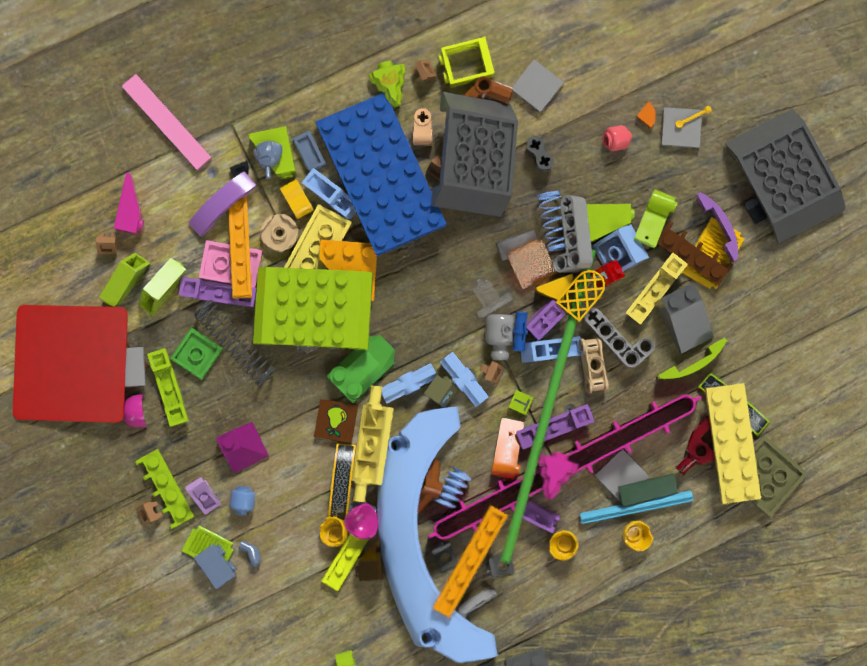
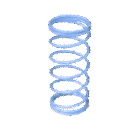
[537,191,566,252]

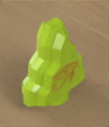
[368,61,406,108]

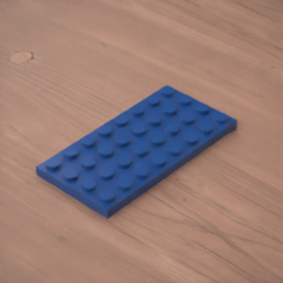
[315,93,447,257]

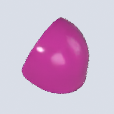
[123,394,147,428]
[344,503,378,539]

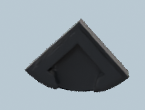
[230,160,249,178]

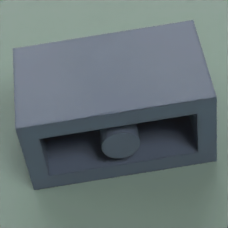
[194,543,237,589]

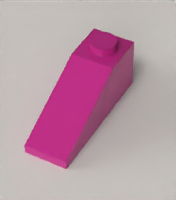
[114,173,145,236]

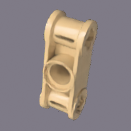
[578,336,609,394]

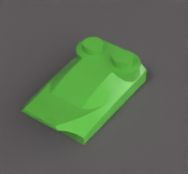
[327,335,395,404]

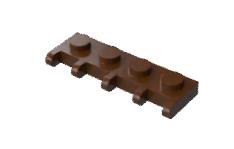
[657,221,733,286]

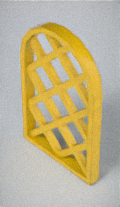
[556,270,605,322]

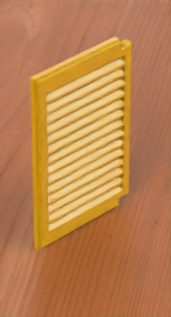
[682,217,745,289]

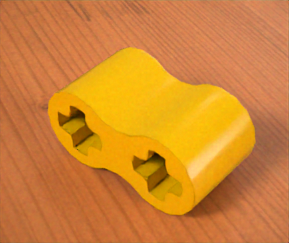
[280,179,314,219]

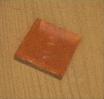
[506,238,557,289]

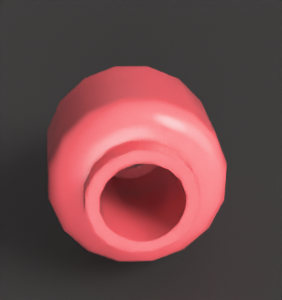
[602,125,632,151]

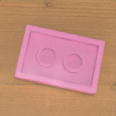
[199,240,263,288]

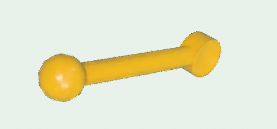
[675,106,712,128]

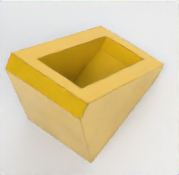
[535,274,573,304]

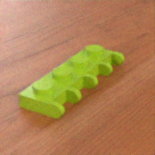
[135,449,195,529]

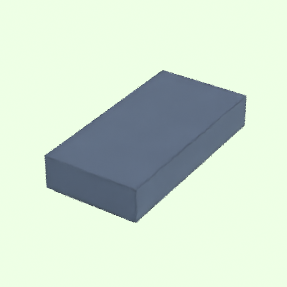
[292,130,326,173]

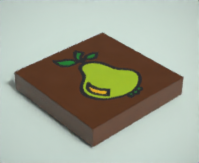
[314,399,358,443]

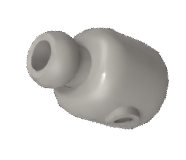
[485,314,515,360]

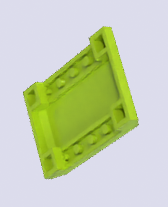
[253,267,373,350]

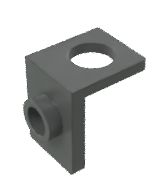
[432,541,458,571]
[485,555,515,578]

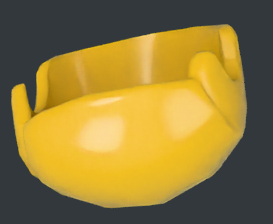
[320,517,348,547]
[622,521,653,551]
[549,530,578,561]

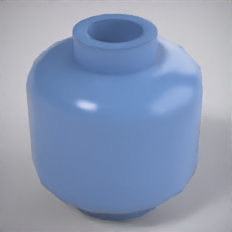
[229,486,256,515]

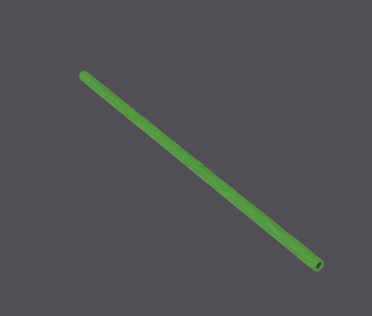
[500,249,596,564]

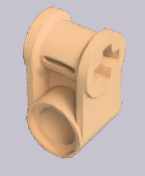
[413,108,432,146]

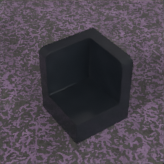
[743,197,768,224]

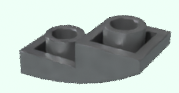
[495,230,540,261]

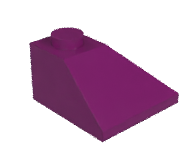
[216,422,269,473]

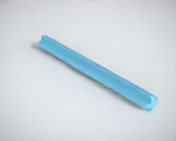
[580,491,693,524]

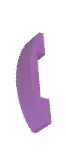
[189,172,257,237]
[695,192,738,263]
[179,277,257,307]
[516,404,595,449]

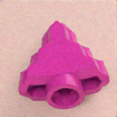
[539,451,578,500]

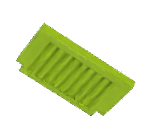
[181,525,234,561]

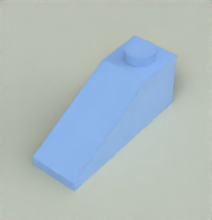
[521,336,581,363]

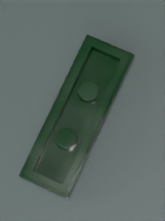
[618,473,678,506]

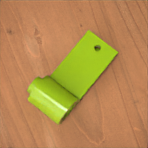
[634,189,677,248]

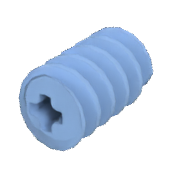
[433,465,472,508]

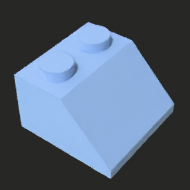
[592,224,649,272]

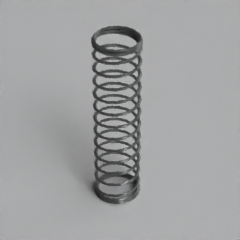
[194,300,275,386]

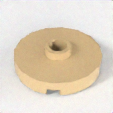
[260,214,298,252]

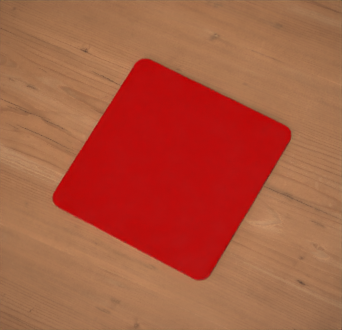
[13,305,128,423]

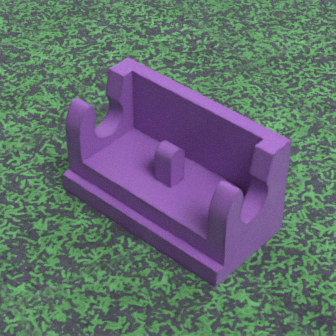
[526,299,566,340]
[522,500,560,533]

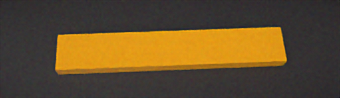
[228,196,252,299]
[432,505,508,618]

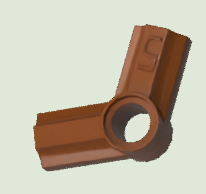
[463,76,514,104]
[417,459,443,514]

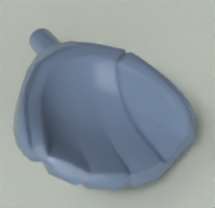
[254,141,283,179]

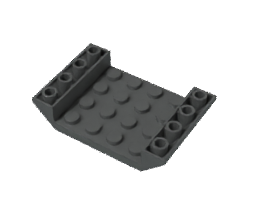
[431,92,518,217]
[725,109,846,244]

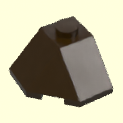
[355,540,383,581]

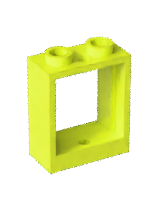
[438,37,495,88]

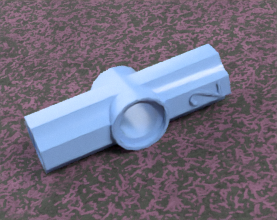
[440,352,489,407]
[382,363,437,404]

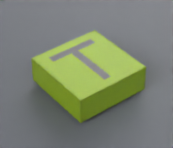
[508,390,534,415]

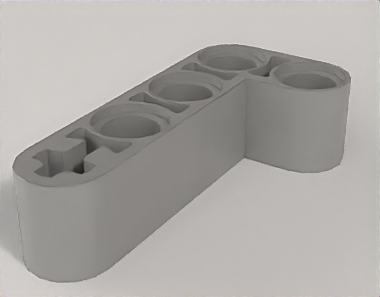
[553,195,593,274]
[583,307,655,369]

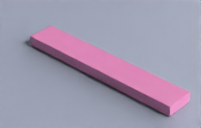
[122,74,212,171]

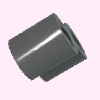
[526,136,553,173]

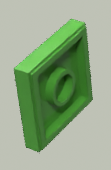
[170,327,223,380]

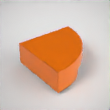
[636,102,656,129]

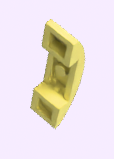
[626,253,688,325]

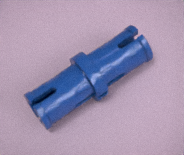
[512,312,528,351]

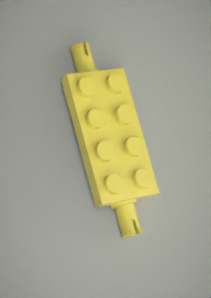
[352,385,394,502]

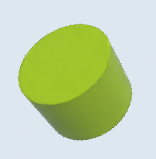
[335,650,356,666]

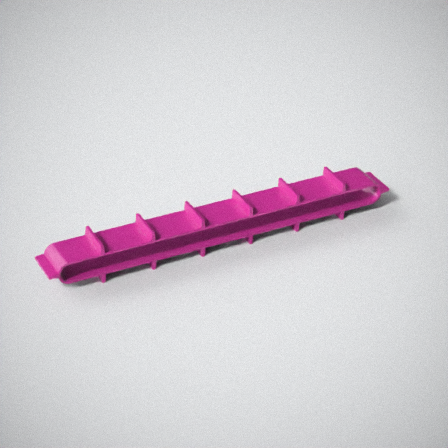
[428,395,702,539]

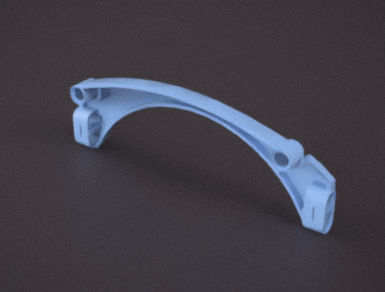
[377,407,498,663]

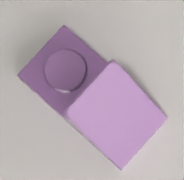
[185,477,221,514]

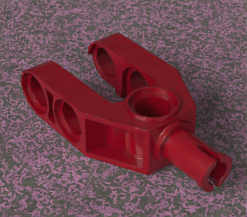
[675,415,715,476]

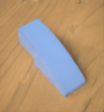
[301,168,356,221]

